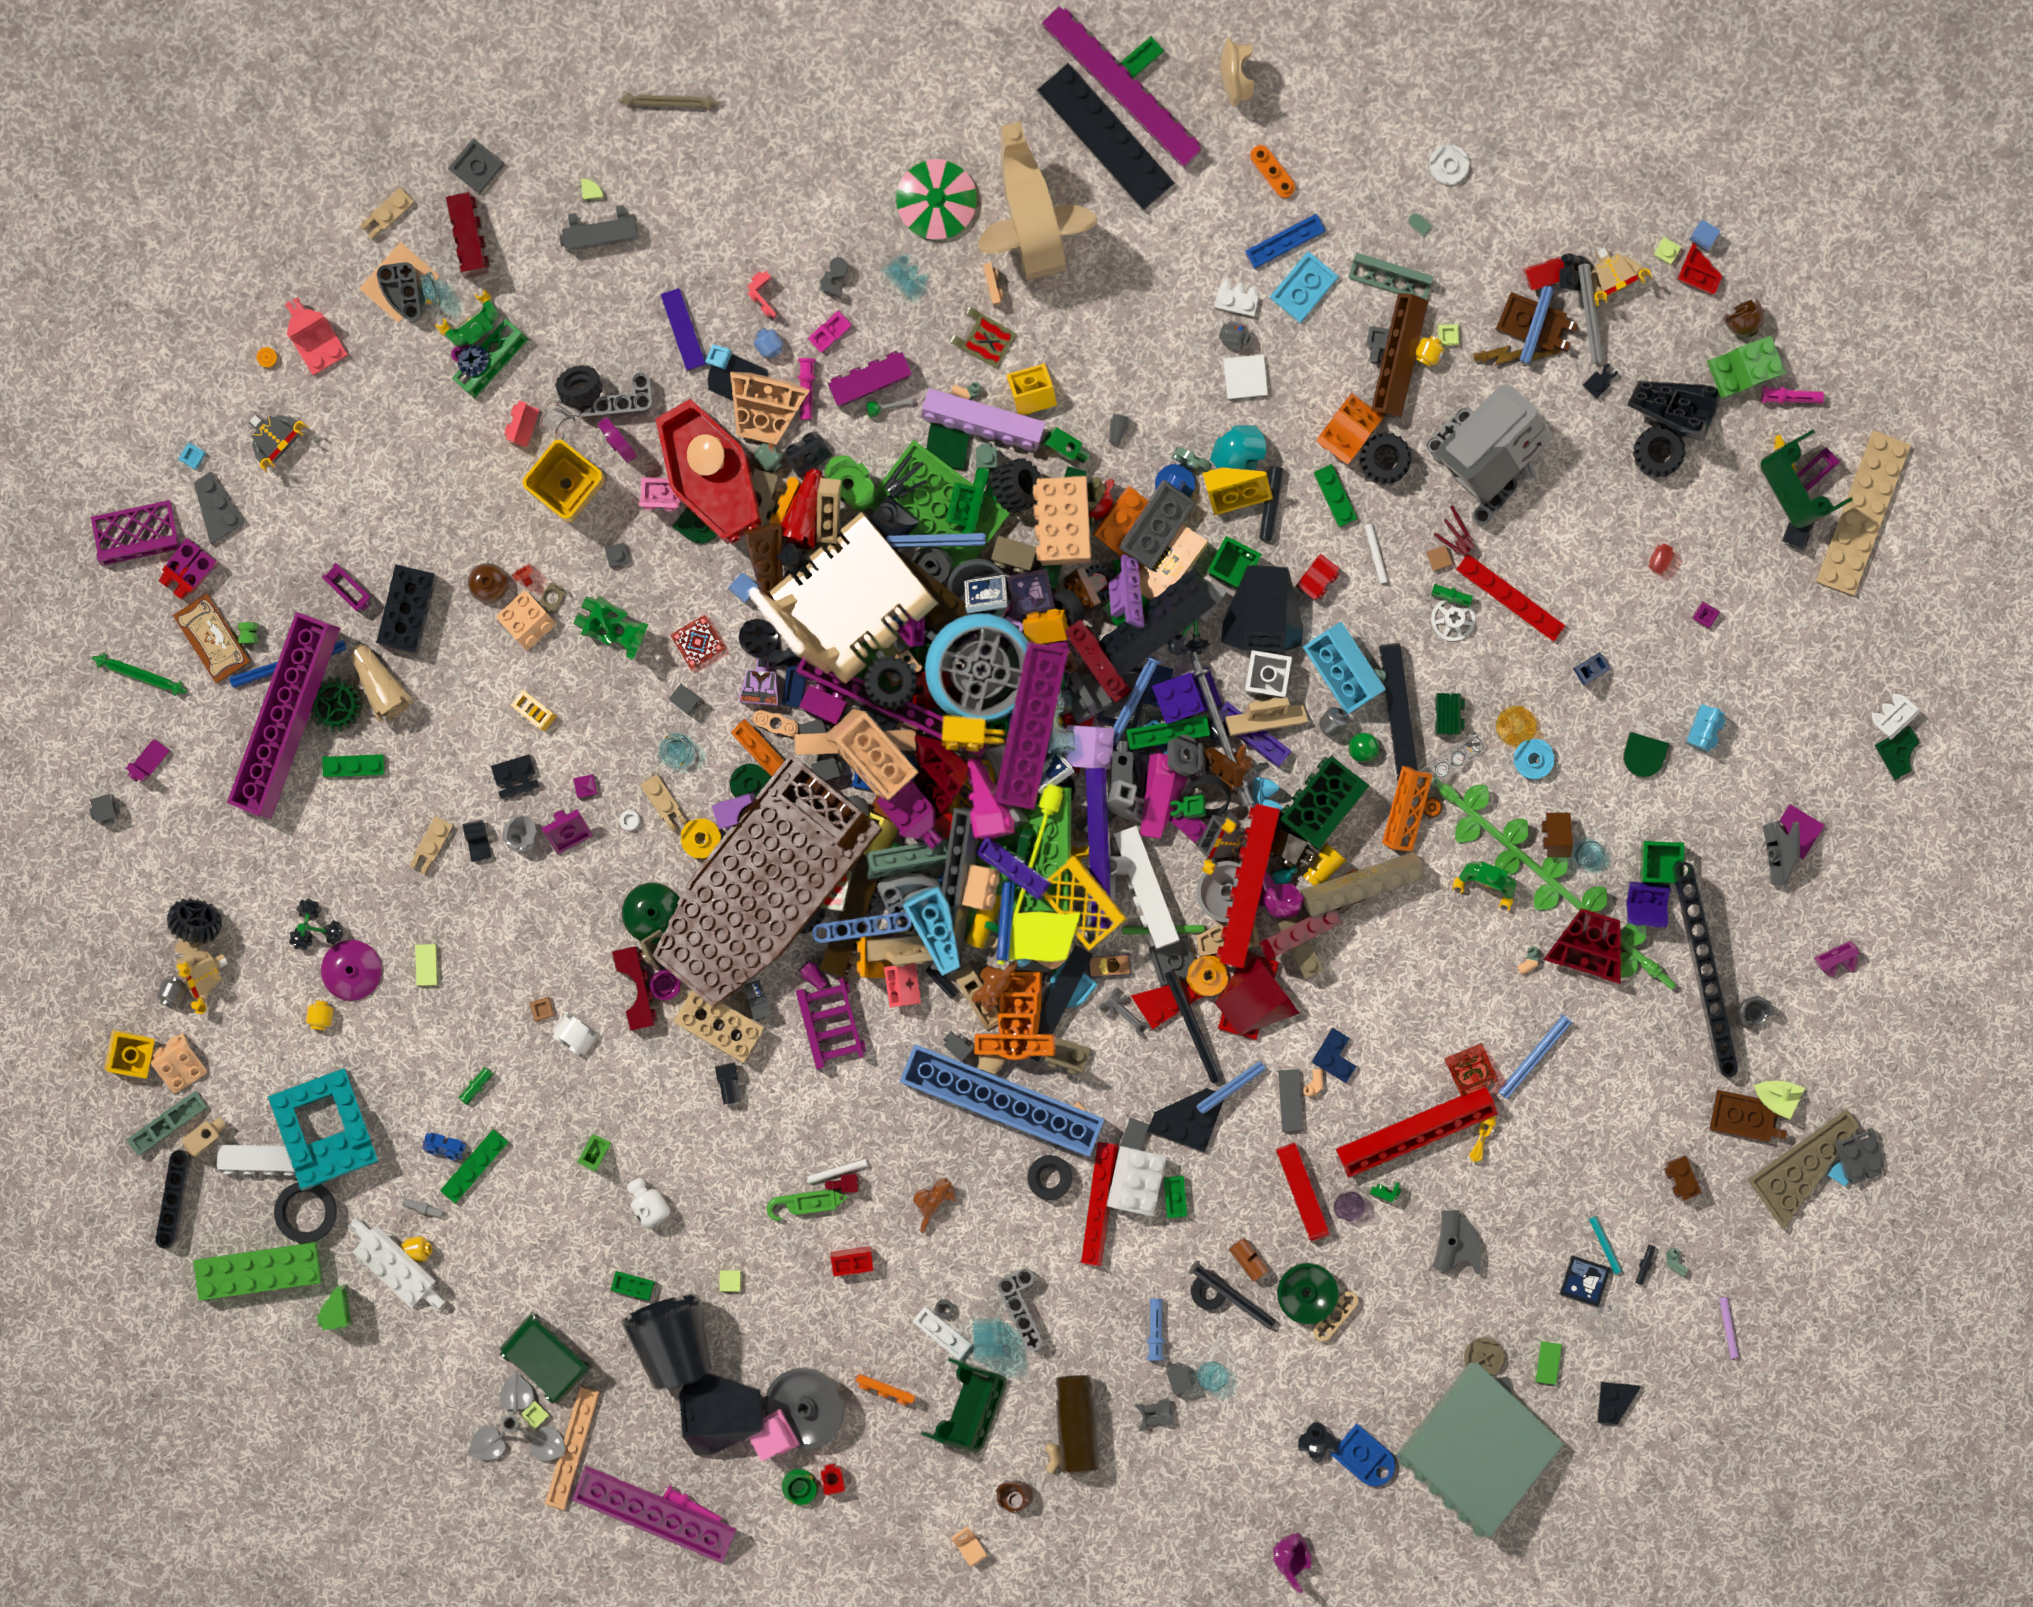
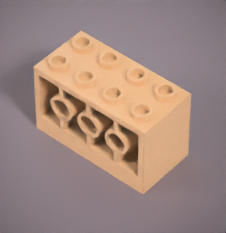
[824,709,918,800]

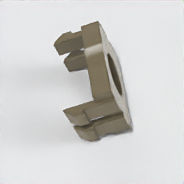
[538,581,566,613]

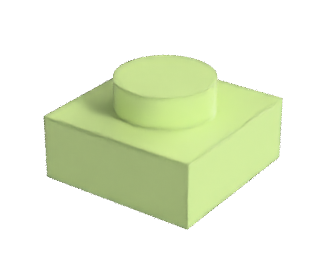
[1653,237,1681,265]

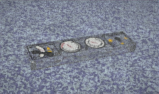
[1417,732,1486,790]

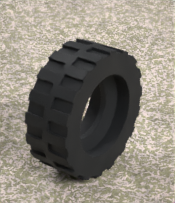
[555,365,603,408]
[1027,1155,1072,1200]

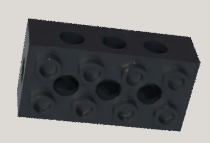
[376,564,437,654]

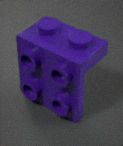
[1626,881,1670,928]

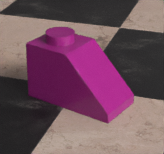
[1169,807,1207,843]

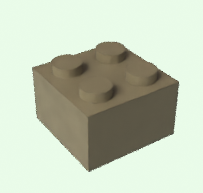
[991,536,1036,576]

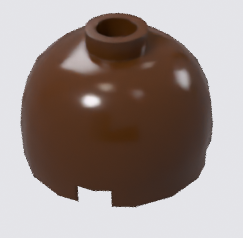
[1723,299,1765,337]
[468,563,508,603]

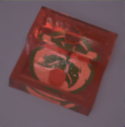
[1444,1043,1498,1097]

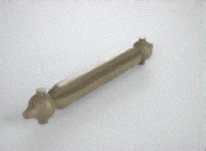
[618,93,719,110]

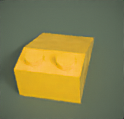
[1202,468,1273,516]

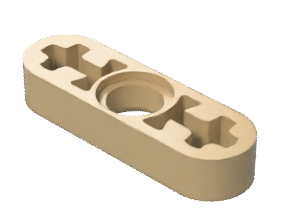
[1313,1291,1358,1341]

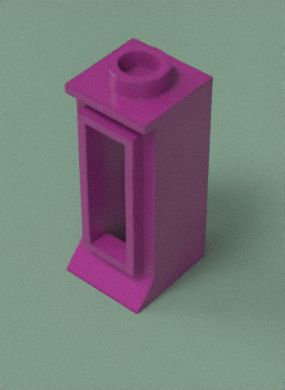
[1797,447,1840,492]
[322,563,372,612]

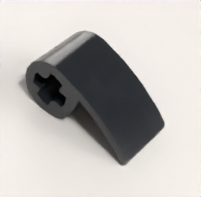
[463,819,491,862]

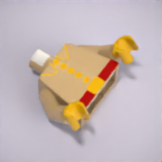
[1591,247,1653,306]
[175,950,228,1014]

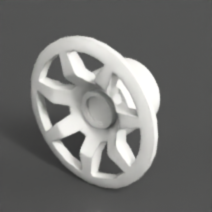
[1431,599,1475,641]

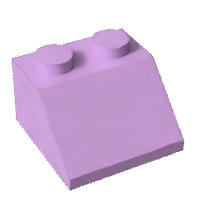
[1064,725,1114,769]

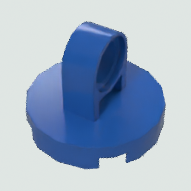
[1155,464,1195,498]

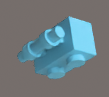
[1685,704,1726,752]

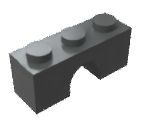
[799,718,843,782]

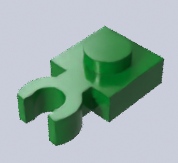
[1170,795,1206,819]

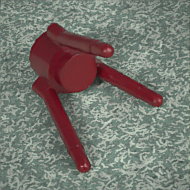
[1434,505,1475,556]

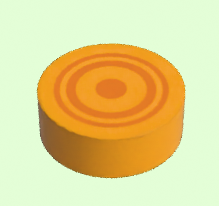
[256,347,277,368]

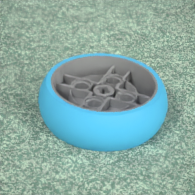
[925,614,1028,723]

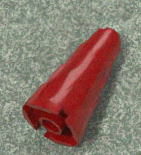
[781,469,825,550]

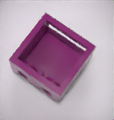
[799,684,848,725]

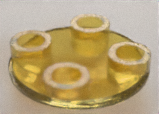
[1496,706,1536,746]

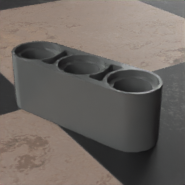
[1472,477,1518,526]

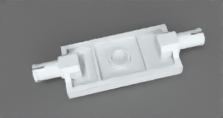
[348,1218,446,1311]

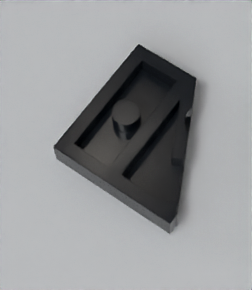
[1597,1381,1640,1424]

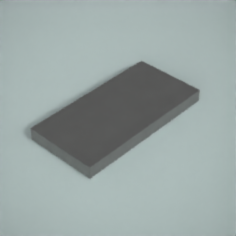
[1118,480,1196,570]

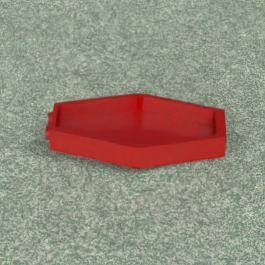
[655,399,762,544]

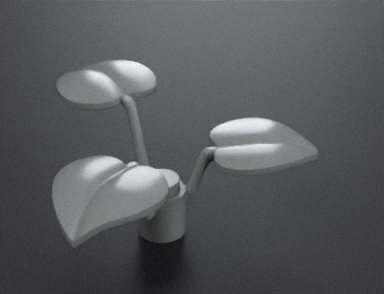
[468,1373,565,1461]

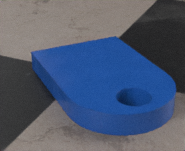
[1330,1423,1395,1486]

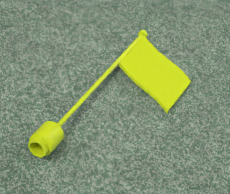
[997,784,1081,965]

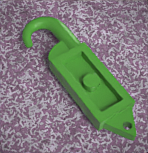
[767,1189,848,1221]

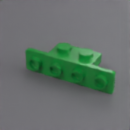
[945,468,989,548]

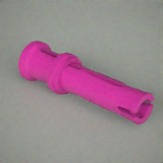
[798,358,816,420]
[1761,386,1824,405]
[663,1485,722,1521]

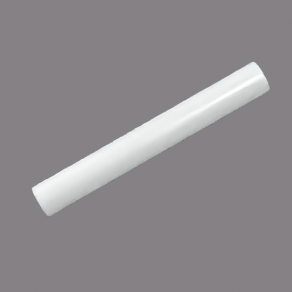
[1364,523,1388,584]
[807,1159,868,1184]

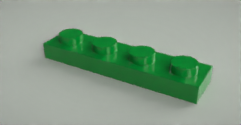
[1126,715,1210,750]
[440,1129,509,1204]

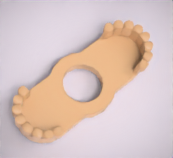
[752,710,800,738]

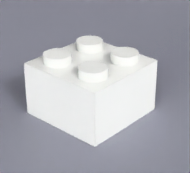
[1244,650,1292,698]

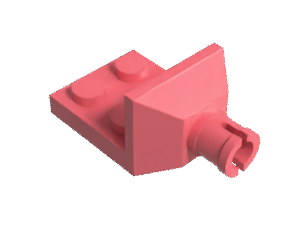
[285,297,348,376]

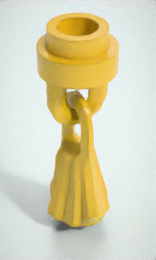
[1468,1116,1497,1163]

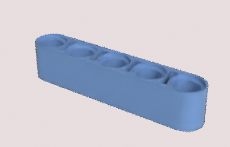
[812,913,913,943]

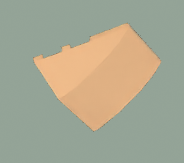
[730,372,810,445]

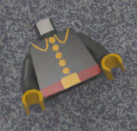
[249,414,309,473]
[1197,814,1247,875]

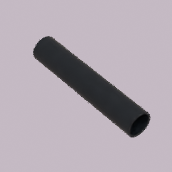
[1259,466,1284,541]

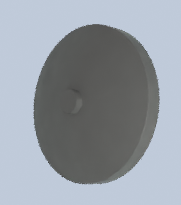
[764,1367,844,1449]

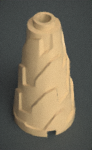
[351,644,413,722]

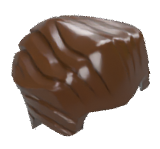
[996,1480,1033,1513]

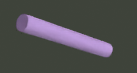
[1719,1297,1739,1359]

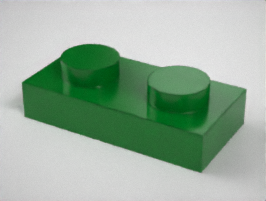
[1163,1176,1187,1218]

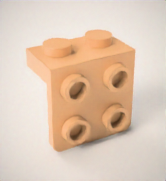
[497,591,557,651]
[151,1033,207,1093]

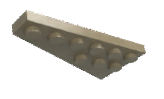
[1747,1109,1859,1230]

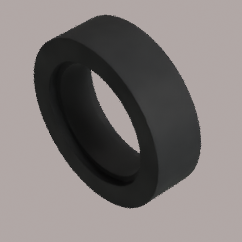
[274,1182,337,1243]

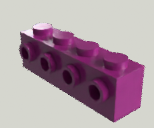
[828,351,912,408]

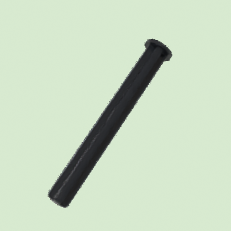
[1188,1260,1276,1329]

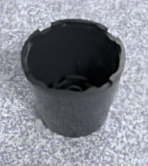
[621,1294,712,1390]

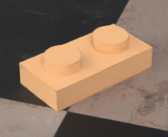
[983,263,1004,306]

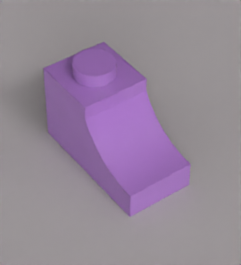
[712,792,756,831]

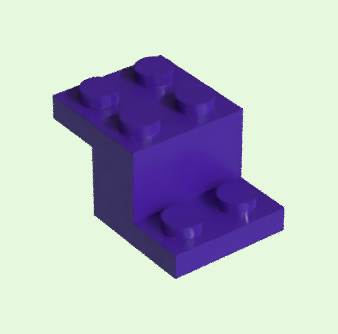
[1152,667,1222,725]

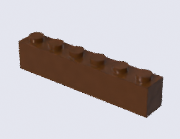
[1371,293,1429,418]

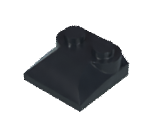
[869,495,920,549]

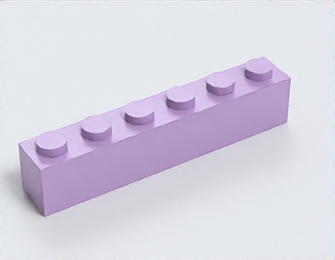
[920,388,1045,452]

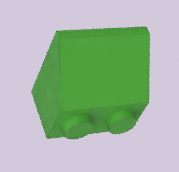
[317,1284,352,1330]

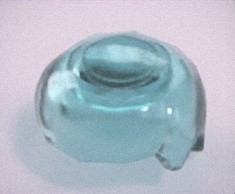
[1572,837,1605,870]
[1197,1361,1228,1392]

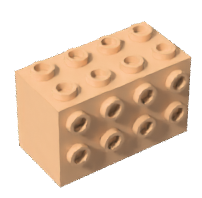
[1033,476,1091,566]

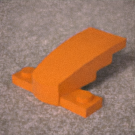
[975,971,1055,1061]

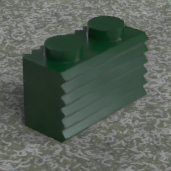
[1435,693,1465,735]

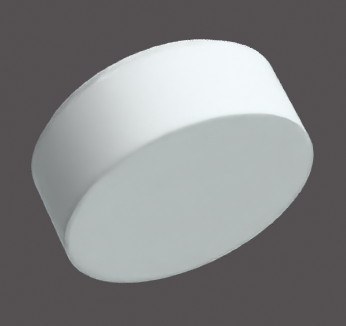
[620,810,640,831]

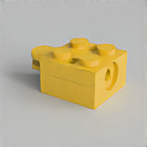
[942,716,1005,752]

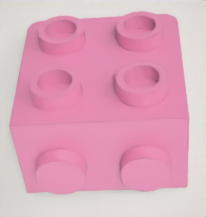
[639,477,682,511]

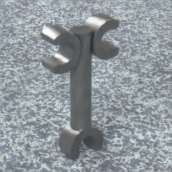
[1098,988,1150,1037]

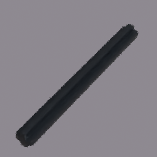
[1165,970,1221,1083]

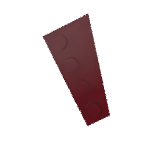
[446,192,490,278]

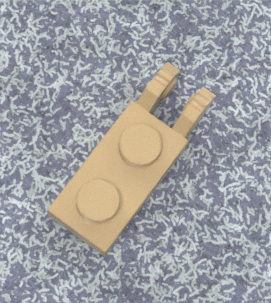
[360,188,414,239]
[640,774,687,832]
[409,816,453,875]

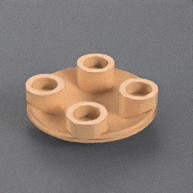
[687,435,724,475]

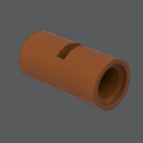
[1228,1237,1269,1282]

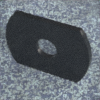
[708,354,768,401]

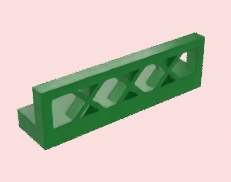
[452,319,529,399]

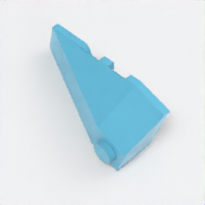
[903,887,960,975]

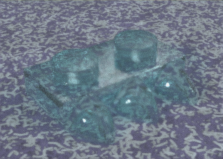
[882,254,928,300]

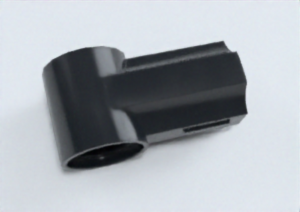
[715,1062,741,1105]

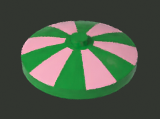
[896,159,977,240]

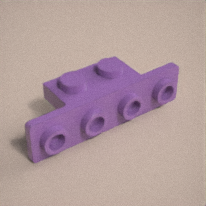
[1108,554,1144,628]

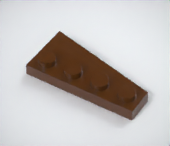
[743,522,783,601]

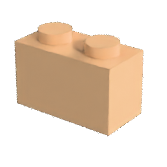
[961,864,1000,910]

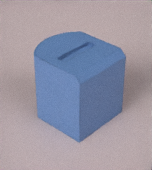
[1689,220,1721,251]
[728,573,759,604]

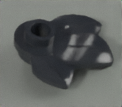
[1298,1422,1338,1463]

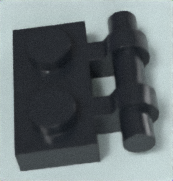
[1559,253,1590,294]
[491,754,540,799]

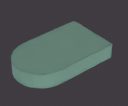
[1408,213,1432,236]

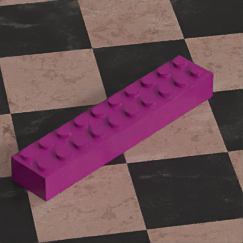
[227,612,341,819]

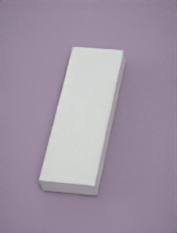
[912,1306,972,1360]

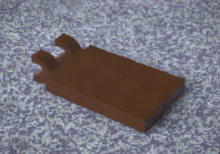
[1496,292,1578,353]
[1709,1090,1787,1142]

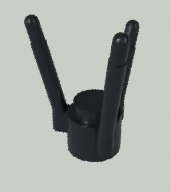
[885,454,927,499]

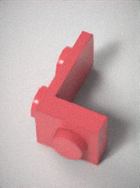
[747,271,777,319]

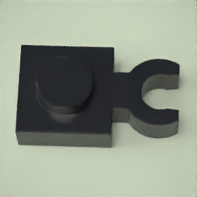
[1582,363,1618,399]

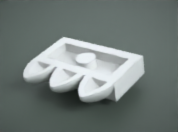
[1214,279,1258,317]
[1872,694,1920,740]

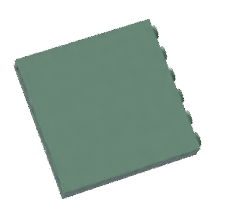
[1395,1362,1564,1538]

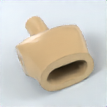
[977,1055,1006,1076]

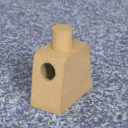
[181,1117,227,1159]

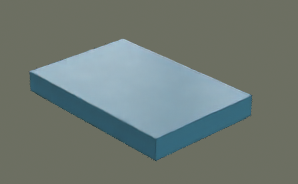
[1269,251,1339,323]

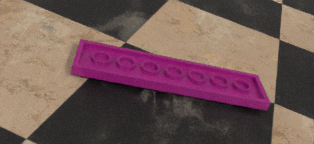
[995,642,1068,809]
[572,1465,737,1563]

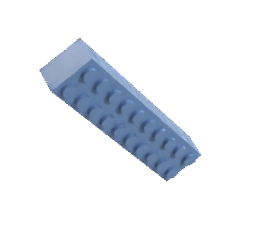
[900,1044,1104,1157]

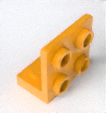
[857,936,891,978]

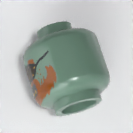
[753,443,783,473]

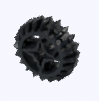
[167,897,222,946]

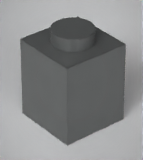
[669,684,701,715]
[1166,1362,1193,1394]

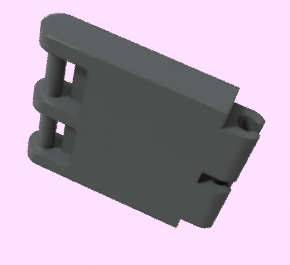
[1835,1127,1884,1185]

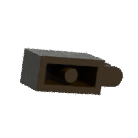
[1269,827,1320,869]

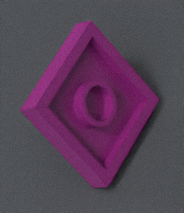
[542,809,593,855]

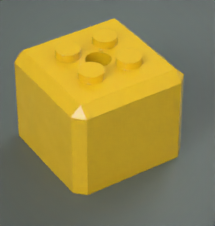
[522,439,605,523]

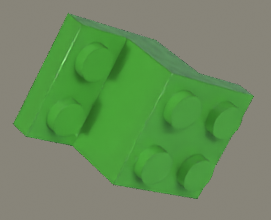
[1707,336,1786,399]

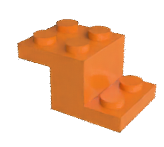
[1316,393,1384,464]

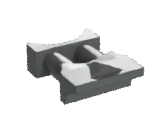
[1134,1399,1174,1430]

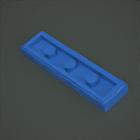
[1245,213,1326,269]

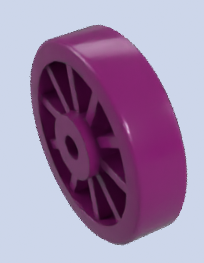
[597,417,637,464]

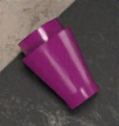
[798,960,827,991]

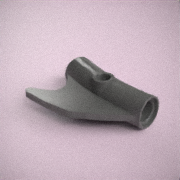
[1762,822,1800,885]
[1432,1210,1481,1274]

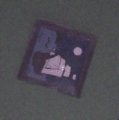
[1007,569,1055,617]

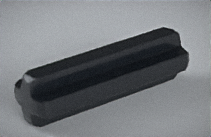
[925,965,958,999]

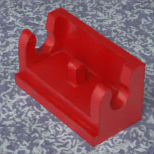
[1523,256,1564,291]
[830,1246,874,1277]

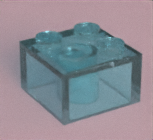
[973,1317,1003,1361]

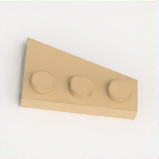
[1196,919,1260,957]

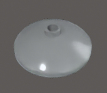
[1197,861,1241,922]

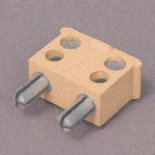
[875,639,922,687]

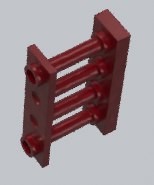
[1064,620,1132,703]

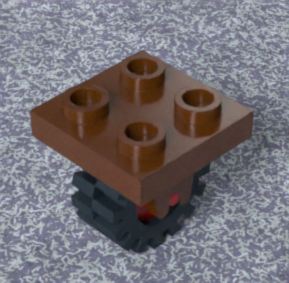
[1063,564,1116,613]

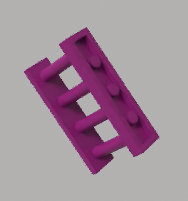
[795,978,867,1069]

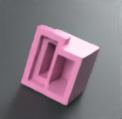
[749,1408,800,1461]

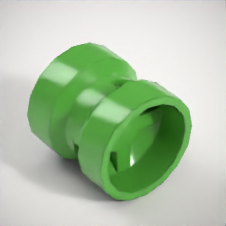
[238,622,259,644]

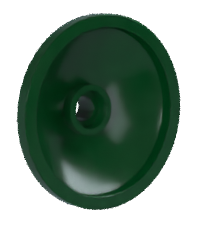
[622,882,679,943]
[1277,1263,1338,1324]

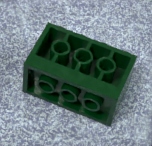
[1279,755,1370,851]

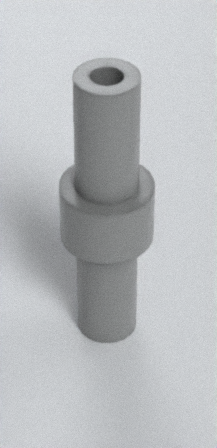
[402,1198,443,1218]

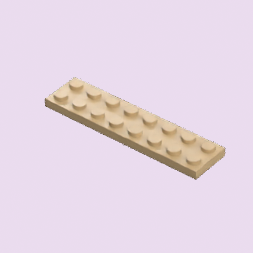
[1815,430,1911,596]

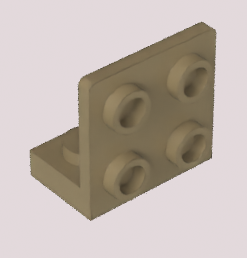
[1045,1037,1091,1075]

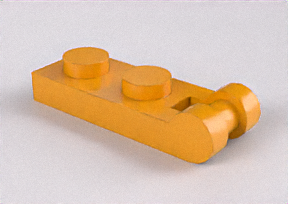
[769,477,800,524]

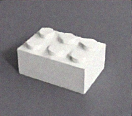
[1107,1146,1166,1216]

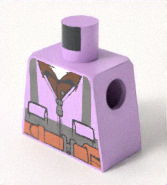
[739,659,779,706]

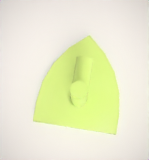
[1754,1081,1805,1120]

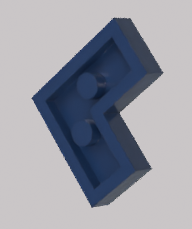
[1311,1027,1356,1083]

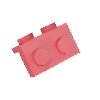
[504,401,540,447]

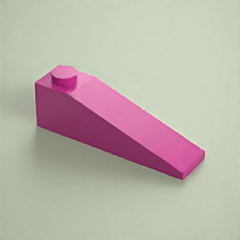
[1140,753,1187,839]
[968,758,1015,839]

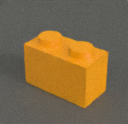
[1022,609,1069,644]

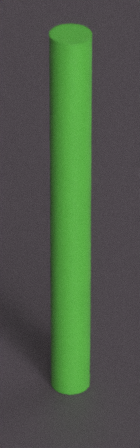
[1123,925,1204,935]

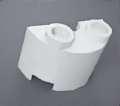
[552,1012,599,1055]

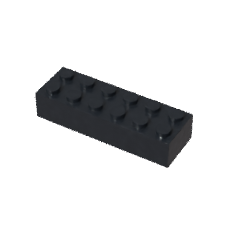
[1099,568,1217,677]

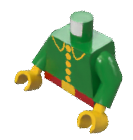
[435,289,498,346]
[1452,861,1517,911]

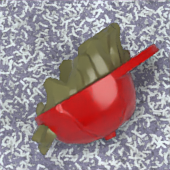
[1087,477,1115,526]

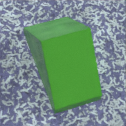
[577,1134,611,1172]

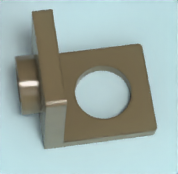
[640,930,663,971]

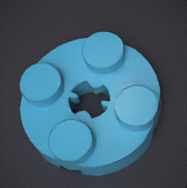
[1513,739,1554,779]

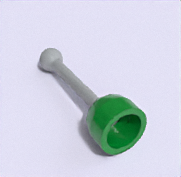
[866,397,915,418]

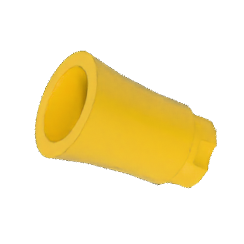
[1303,843,1347,886]

